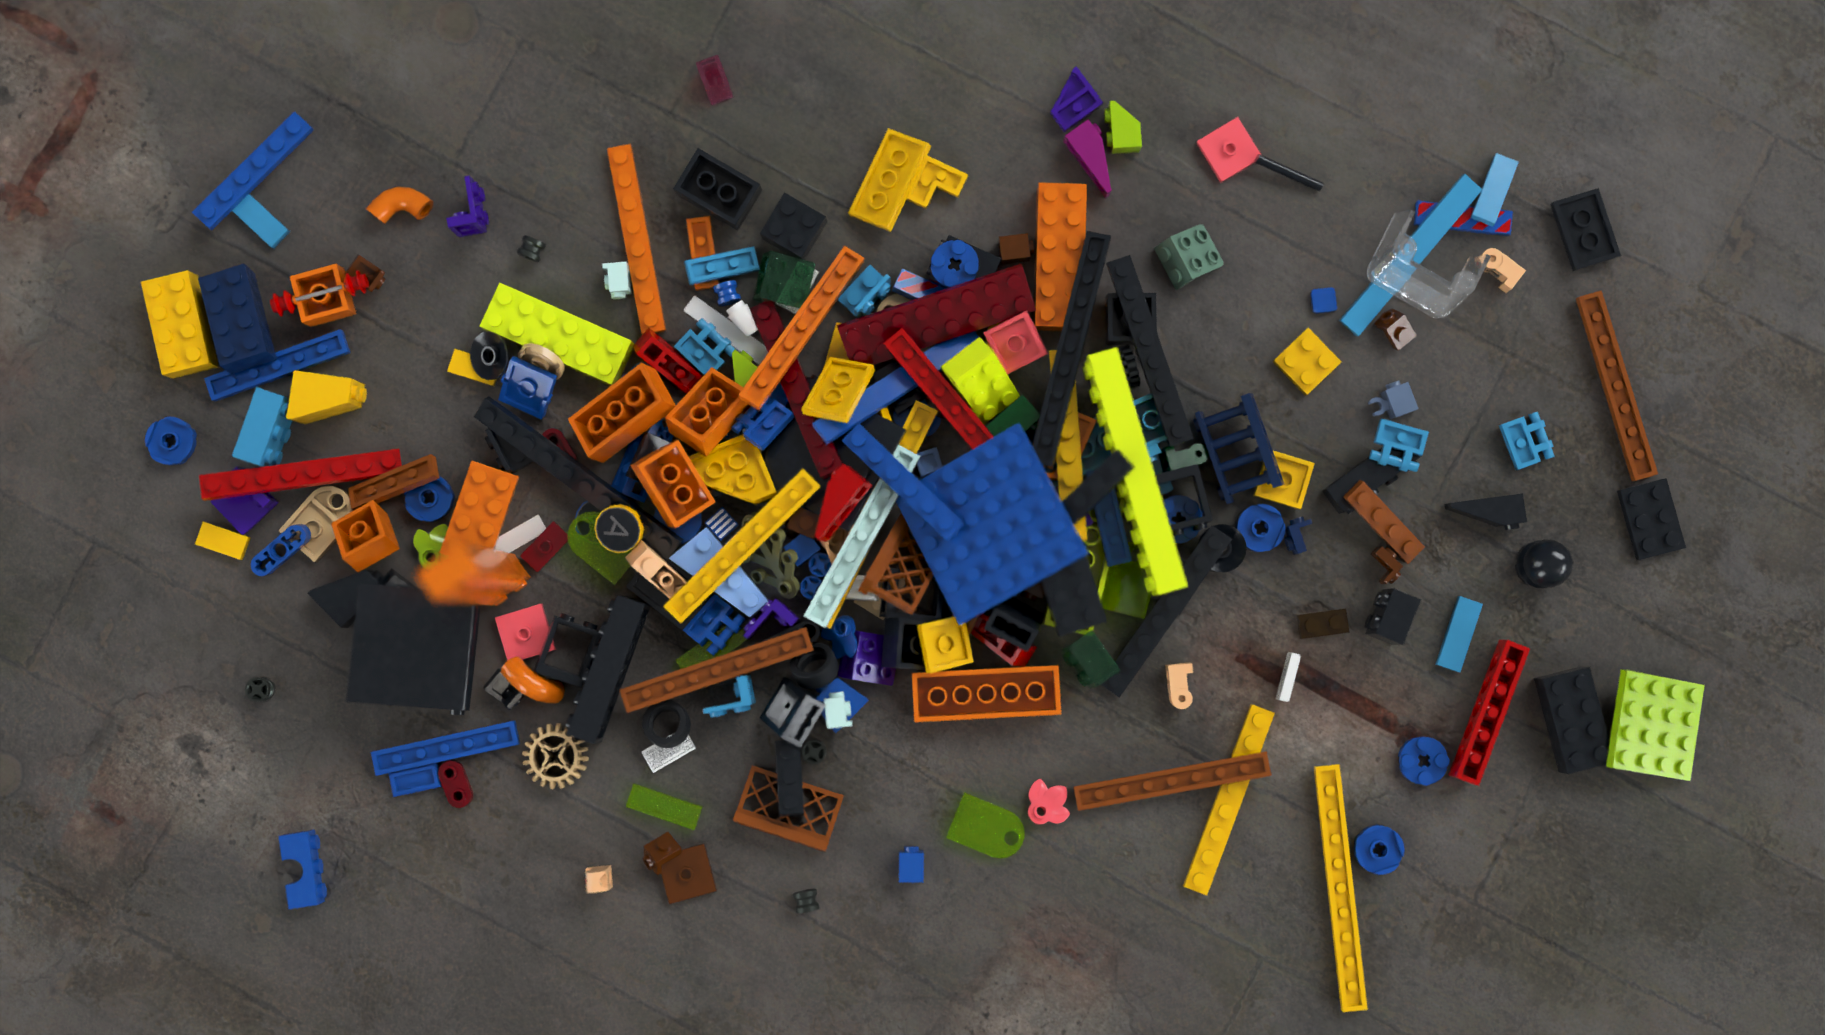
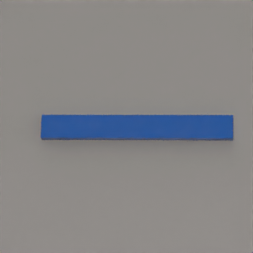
[813,331,979,444]

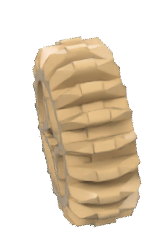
[522,723,589,789]

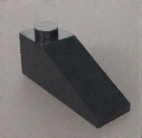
[1445,493,1527,530]

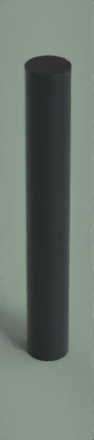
[1255,154,1323,191]

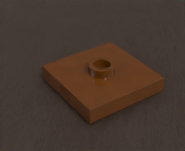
[661,843,717,904]

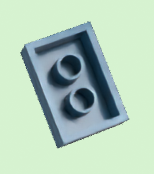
[232,387,292,467]

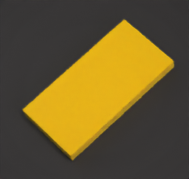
[848,128,931,232]

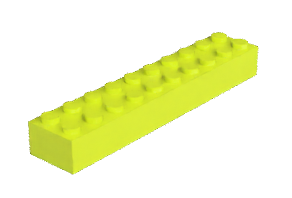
[1082,347,1187,596]

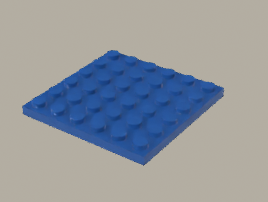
[896,423,1089,625]

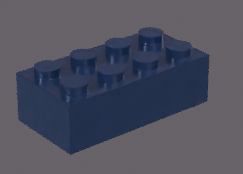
[198,264,277,374]

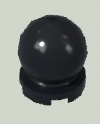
[1515,539,1573,588]

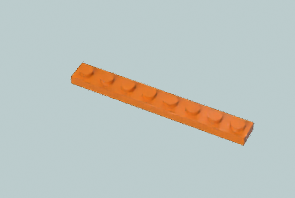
[607,144,666,335]
[738,246,865,410]

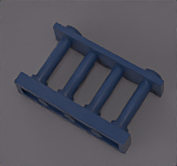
[1193,393,1285,504]

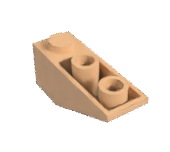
[625,540,687,599]

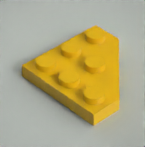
[688,434,777,505]

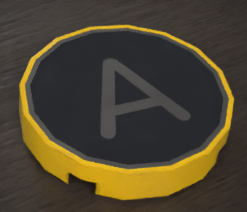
[595,504,644,553]

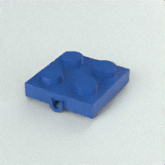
[498,356,557,419]

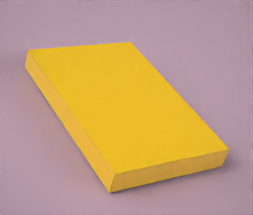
[802,357,875,423]

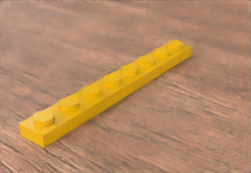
[1049,350,1087,542]
[663,468,820,623]
[1183,704,1275,896]

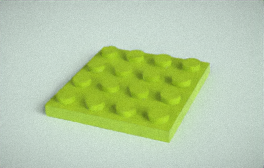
[1606,670,1705,781]

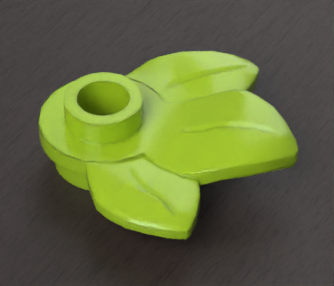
[413,524,448,568]

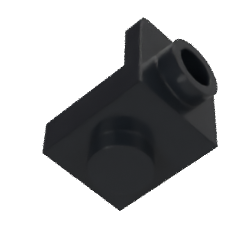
[483,668,524,710]

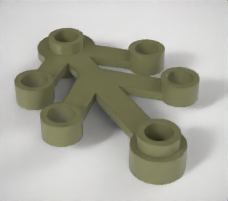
[742,512,800,599]

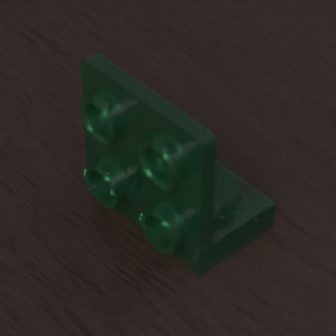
[753,251,815,309]
[1062,630,1120,688]

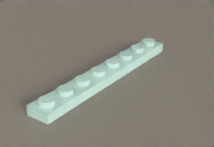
[804,445,920,628]

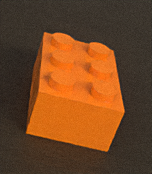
[665,367,751,457]

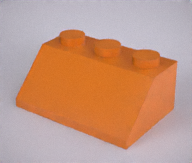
[630,440,716,528]

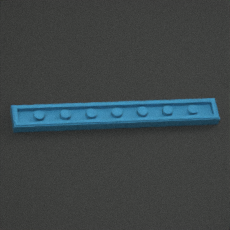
[1339,174,1483,336]

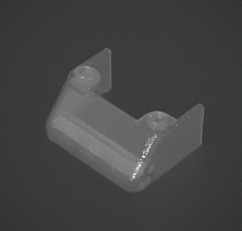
[1367,209,1491,318]

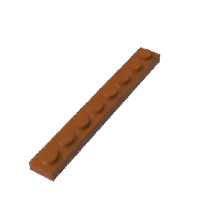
[1576,290,1658,482]
[620,627,814,713]
[1074,751,1272,811]

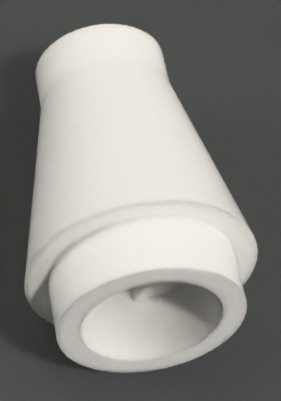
[726,300,758,337]

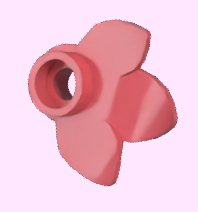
[1028,779,1070,825]

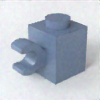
[1368,381,1419,420]

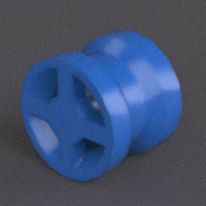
[713,280,741,306]
[808,553,832,577]
[800,576,823,600]

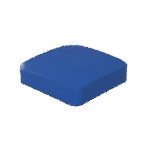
[1310,287,1337,314]

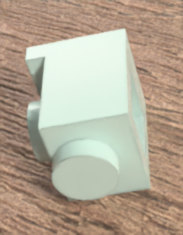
[602,262,632,299]
[824,692,853,729]

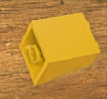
[286,370,367,424]

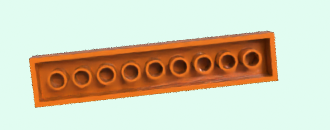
[416,543,531,606]

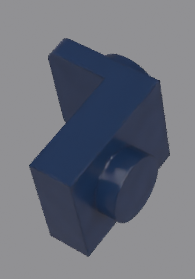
[1284,517,1313,555]

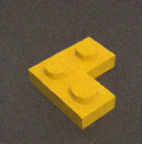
[906,155,968,209]

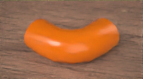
[366,187,434,224]
[501,657,565,704]

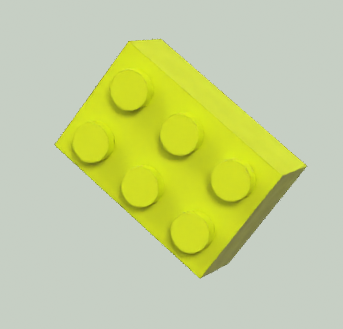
[941,337,1020,425]

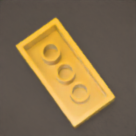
[141,270,219,379]

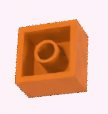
[331,500,400,572]

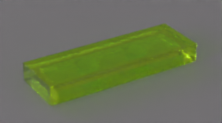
[675,625,748,669]
[626,783,703,830]

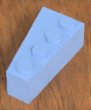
[669,527,768,618]

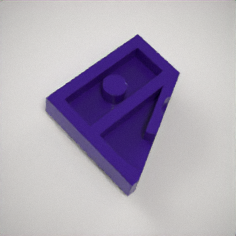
[1050,66,1103,132]

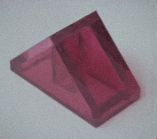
[696,54,733,105]

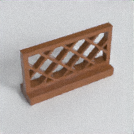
[858,512,933,615]
[733,765,844,852]

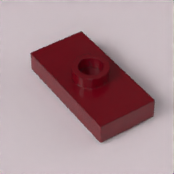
[520,521,572,573]

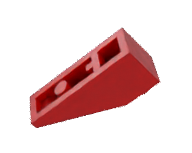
[633,328,703,394]
[815,464,872,542]
[971,612,1037,667]

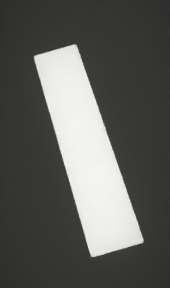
[684,296,768,365]
[495,515,546,553]

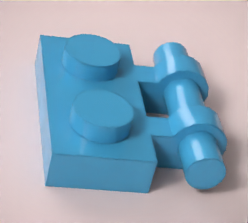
[674,318,736,375]
[1499,411,1555,470]
[1369,419,1429,472]

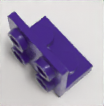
[446,176,489,237]
[211,466,279,535]
[743,599,800,639]
[838,630,896,686]

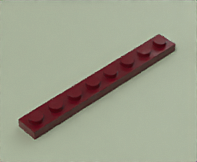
[750,298,842,479]

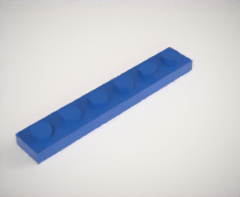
[192,111,314,231]
[204,329,351,402]
[842,423,964,542]
[371,721,520,776]

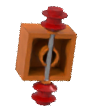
[270,264,369,327]

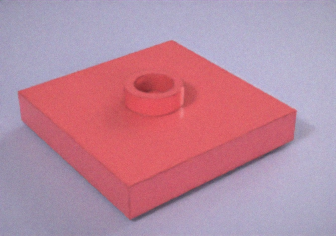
[1196,117,1261,183]
[984,311,1049,375]
[495,604,556,661]

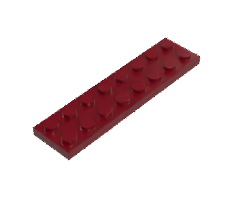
[837,264,1036,365]

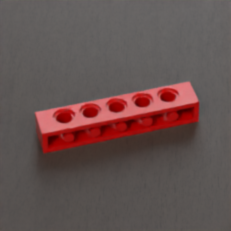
[1448,640,1530,786]

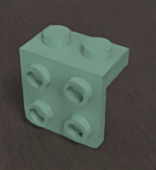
[1154,224,1223,290]

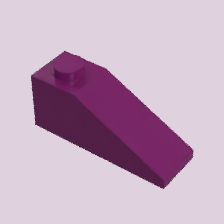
[1063,119,1111,198]

